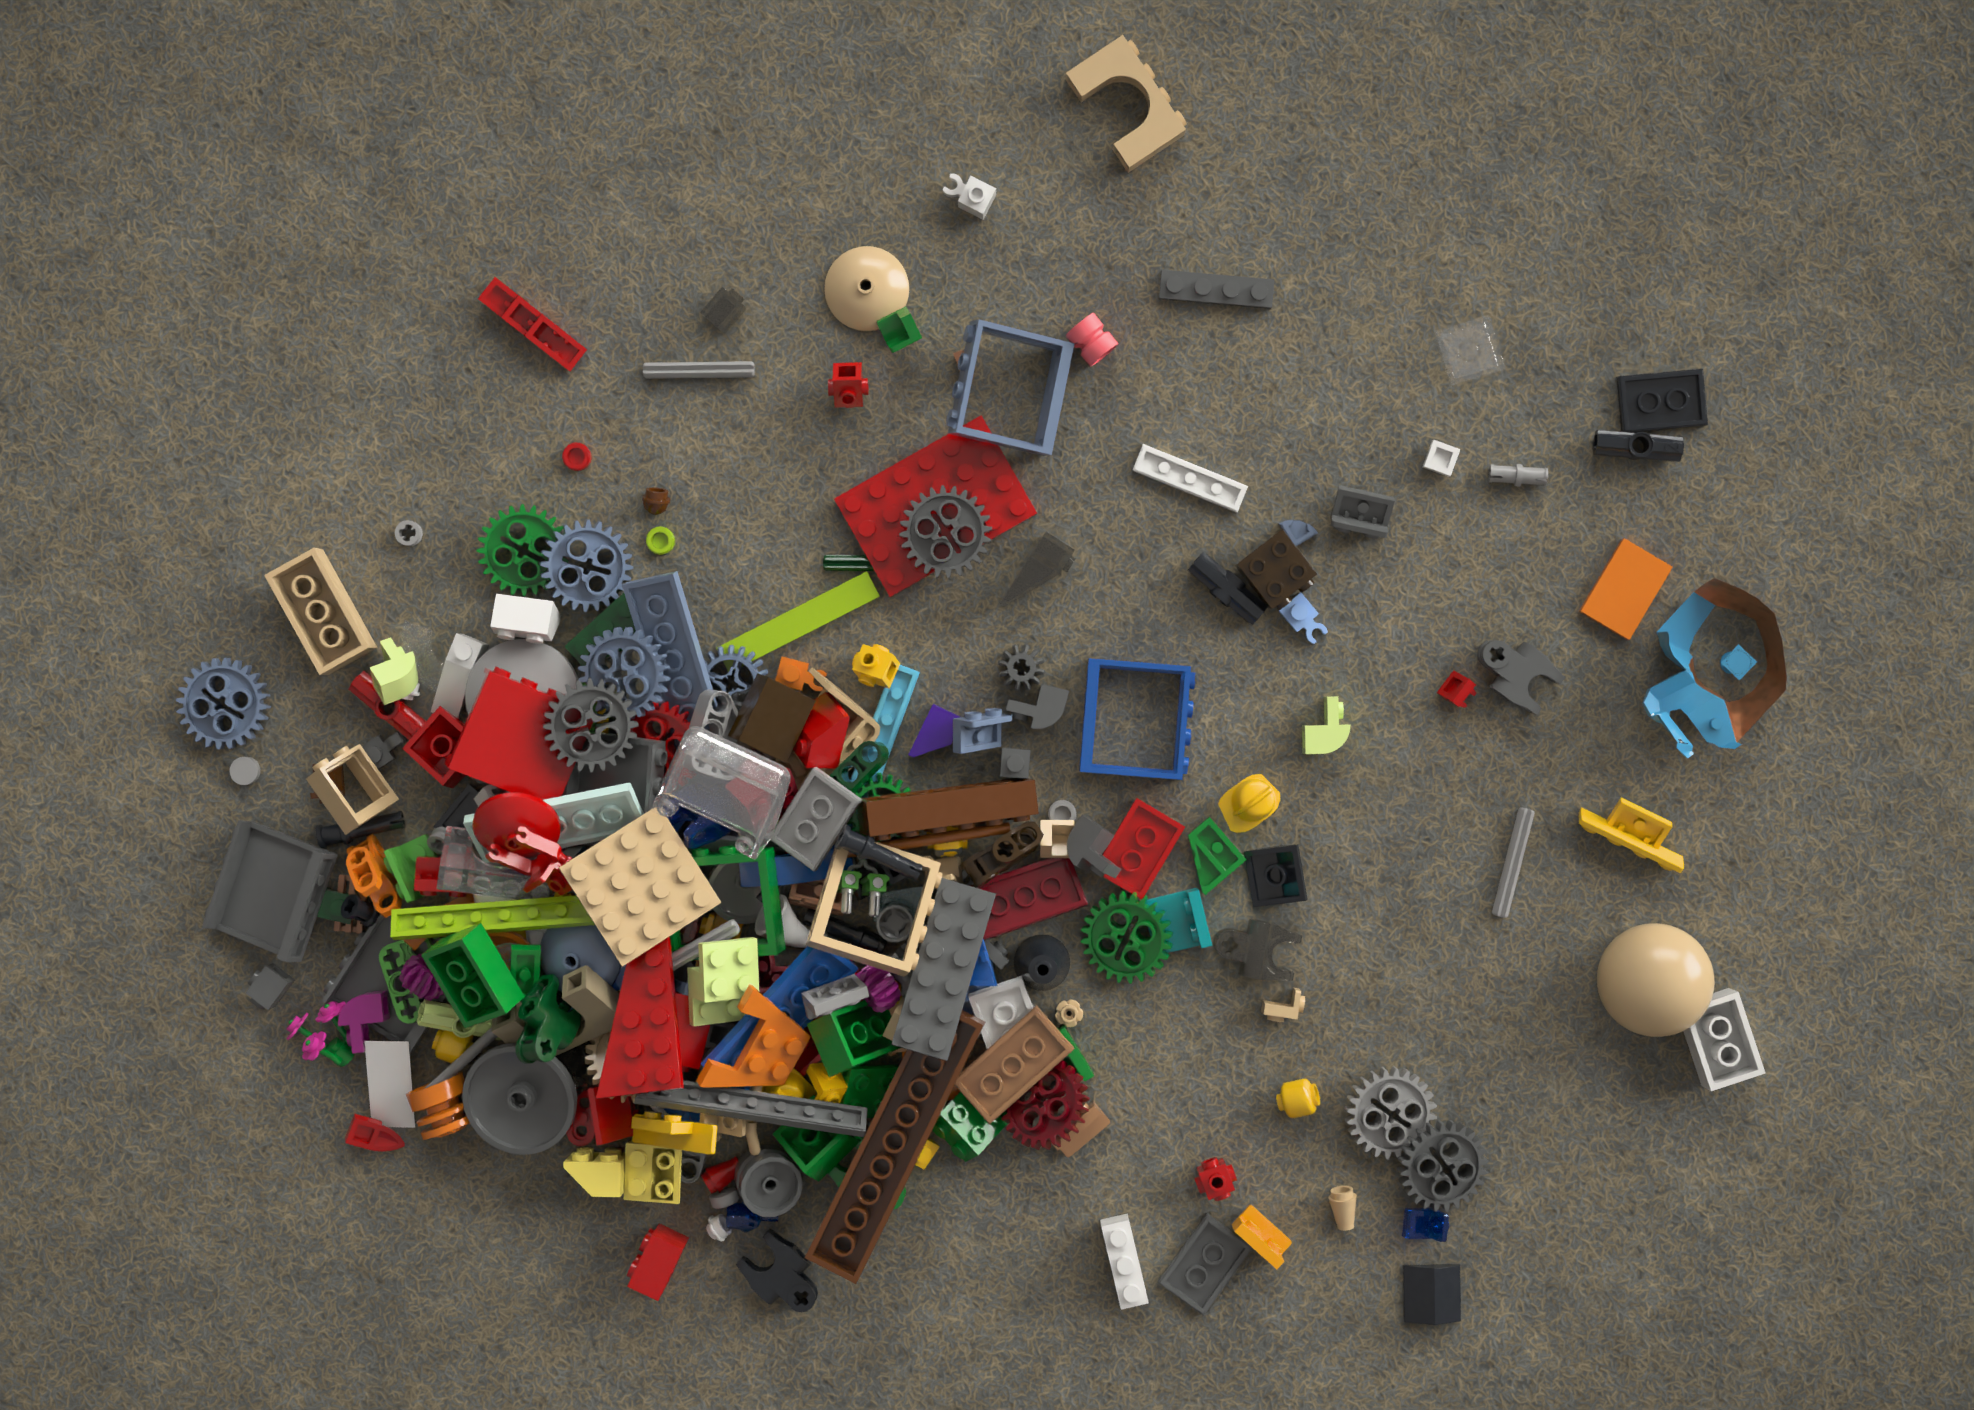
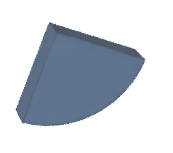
[1279,520,1318,546]

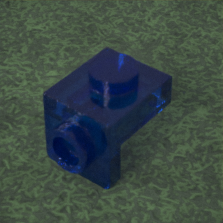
[1402,1208,1449,1242]

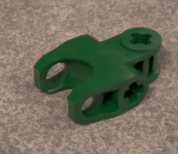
[515,974,582,1064]

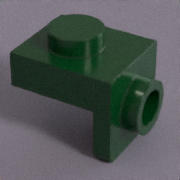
[317,887,352,924]

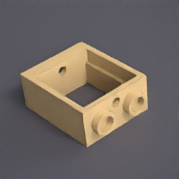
[306,744,399,835]

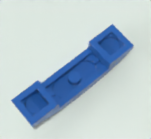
[738,845,853,887]

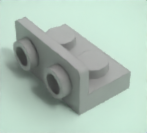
[801,974,869,1020]

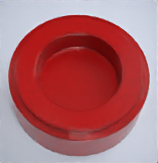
[562,442,592,471]

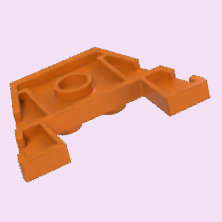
[696,984,811,1088]

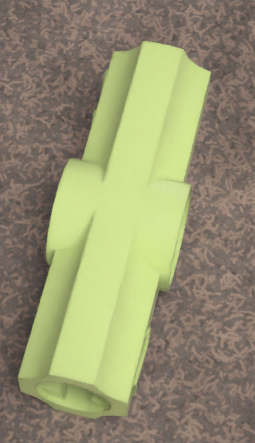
[417,999,501,1040]

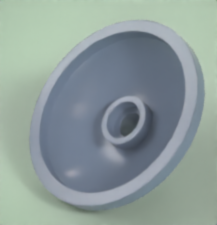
[540,925,621,992]

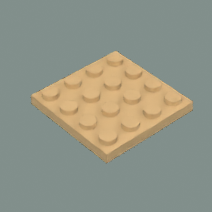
[559,805,722,966]

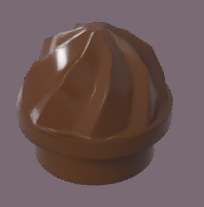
[642,487,670,515]

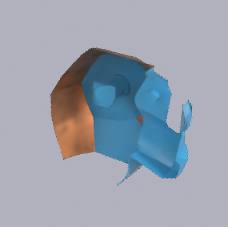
[1642,578,1787,758]

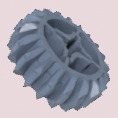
[704,645,768,713]

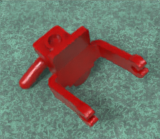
[485,826,573,895]

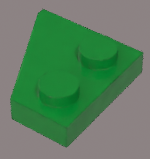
[1188,817,1246,895]

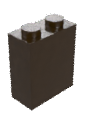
[728,673,816,764]

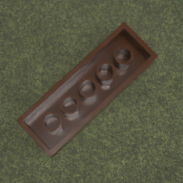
[857,778,1039,841]

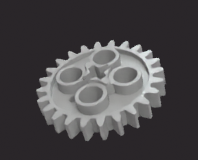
[1344,1066,1437,1160]

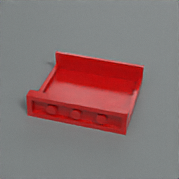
[444,666,593,800]

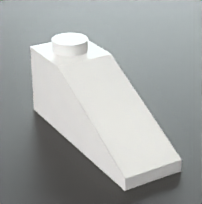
[431,633,489,719]

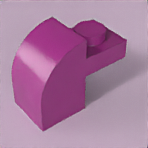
[338,990,390,1053]

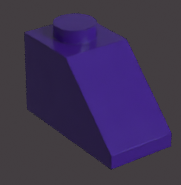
[908,704,960,757]

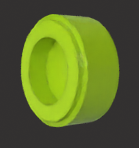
[646,526,675,555]

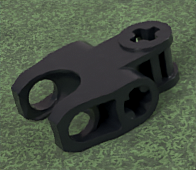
[736,1229,818,1313]

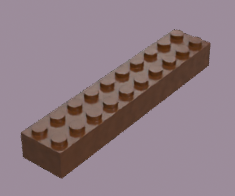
[805,1010,986,1284]

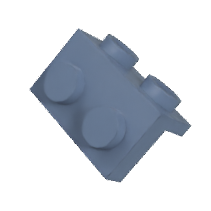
[953,708,1012,754]

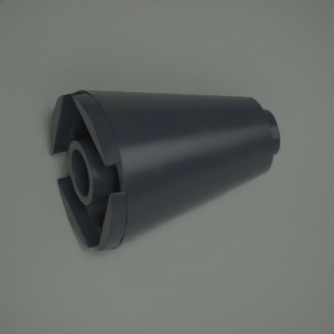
[1014,935,1070,991]

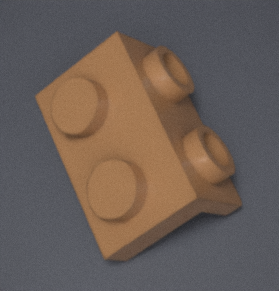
[1051,1100,1110,1157]

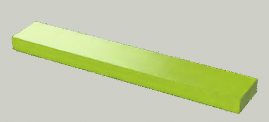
[716,571,880,672]

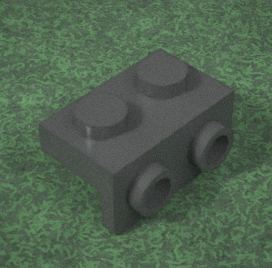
[1331,485,1395,539]

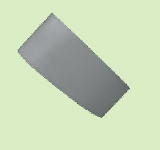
[680,689,744,780]

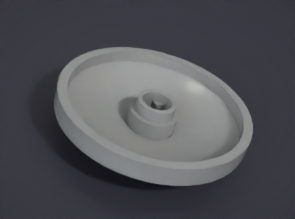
[465,639,578,715]

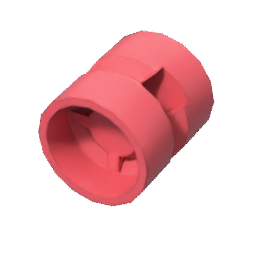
[1065,313,1119,367]

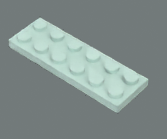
[463,783,644,863]

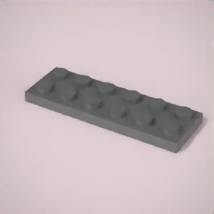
[891,878,996,1061]

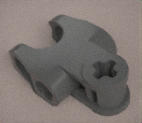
[1477,640,1565,715]

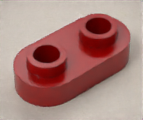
[566,1088,595,1146]

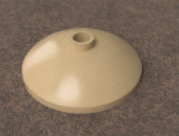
[825,246,909,331]

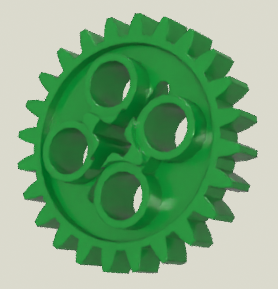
[476,504,569,596]
[1081,891,1173,984]

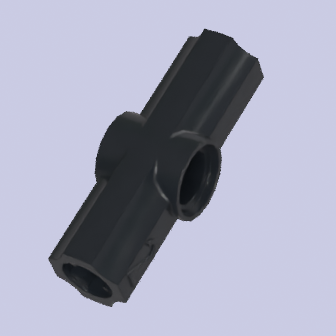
[1592,430,1684,462]
[1187,552,1268,625]

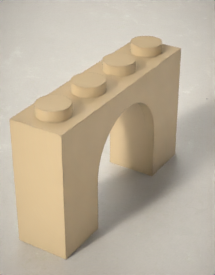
[1065,35,1187,173]

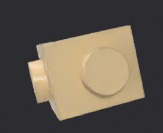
[1261,988,1305,1022]

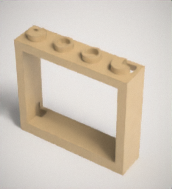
[805,842,942,977]

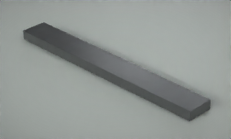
[634,1080,867,1137]

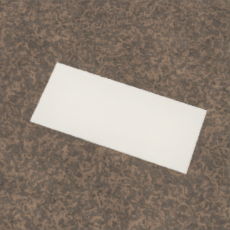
[364,1041,415,1128]

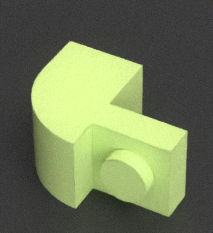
[370,637,418,705]
[1302,696,1350,754]

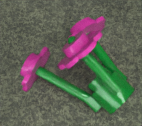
[286,1001,356,1067]

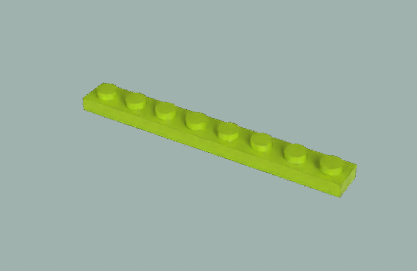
[390,895,595,940]

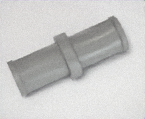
[1488,464,1548,487]

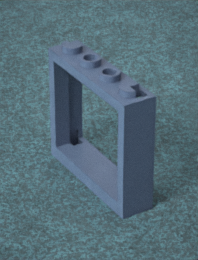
[946,319,1074,456]

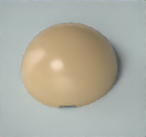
[1597,923,1715,1037]

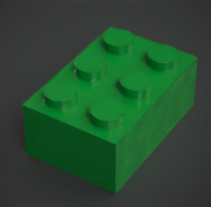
[421,923,525,1029]
[807,1000,900,1077]

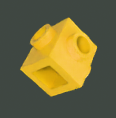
[852,644,900,689]

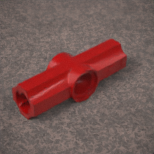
[348,670,426,740]

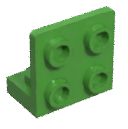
[383,834,438,903]

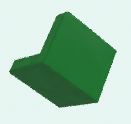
[876,306,922,353]

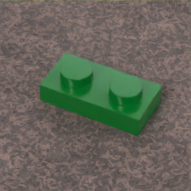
[510,944,541,1001]

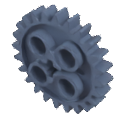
[539,519,633,612]
[578,627,671,720]
[176,658,271,749]

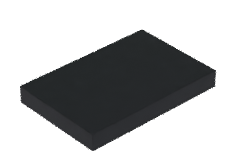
[1616,369,1708,433]

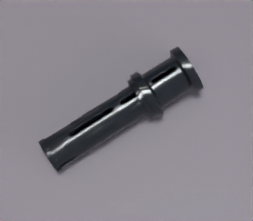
[315,811,405,849]
[835,825,923,882]
[802,908,887,954]

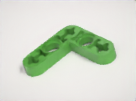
[379,937,442,1024]

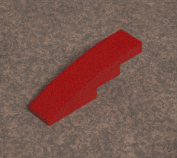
[477,277,587,371]

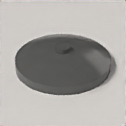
[462,1043,577,1155]

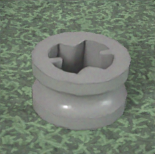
[395,520,423,546]
[427,827,456,855]

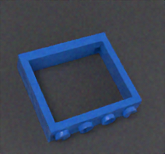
[1079,658,1195,780]

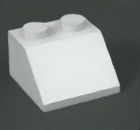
[490,594,561,644]

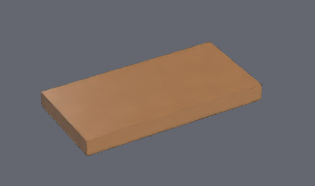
[955,1005,1075,1124]

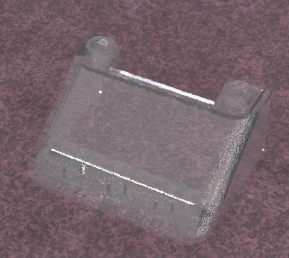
[652,726,791,860]

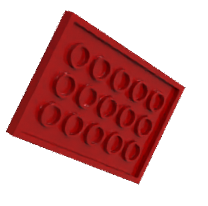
[834,415,1037,598]

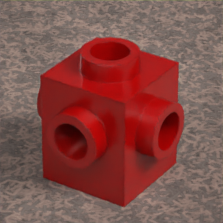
[828,362,869,408]
[1194,1157,1237,1201]

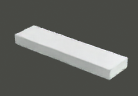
[1132,444,1248,513]

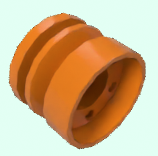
[406,1071,470,1140]

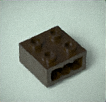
[1235,529,1317,610]

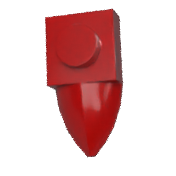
[345,1114,405,1152]

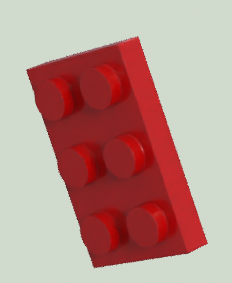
[1102,798,1185,900]

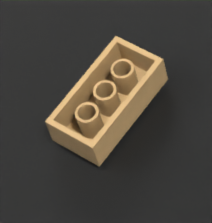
[264,548,377,675]

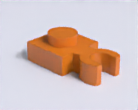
[775,656,827,691]

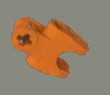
[346,834,402,918]

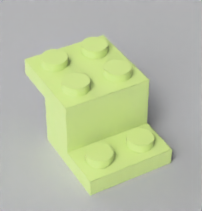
[687,937,759,1026]

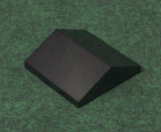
[1244,844,1308,907]
[1403,1264,1461,1325]

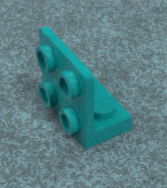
[1146,887,1212,953]

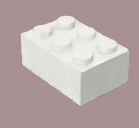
[1683,988,1765,1091]

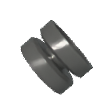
[734,1145,803,1217]

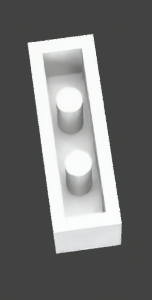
[1100,1213,1149,1310]

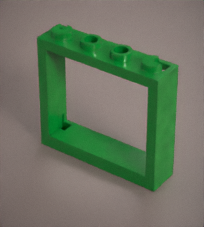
[670,844,786,961]

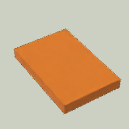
[1579,538,1673,640]

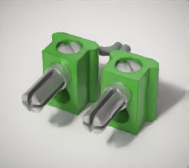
[837,860,889,917]

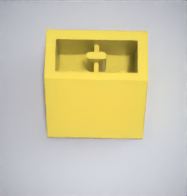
[624,1140,682,1204]
[563,1147,625,1197]

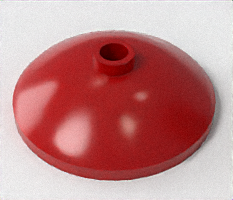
[472,792,561,859]

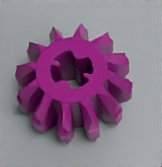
[399,953,444,1001]
[856,965,901,1013]

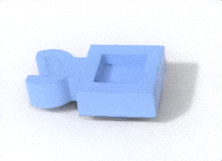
[1278,592,1328,644]

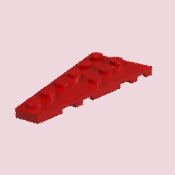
[596,936,684,1099]

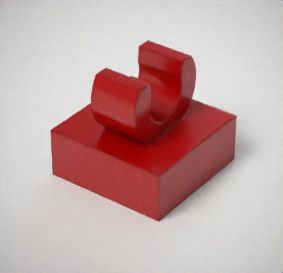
[1436,670,1476,708]

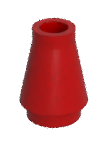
[701,1156,739,1194]

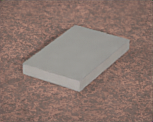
[768,767,862,871]

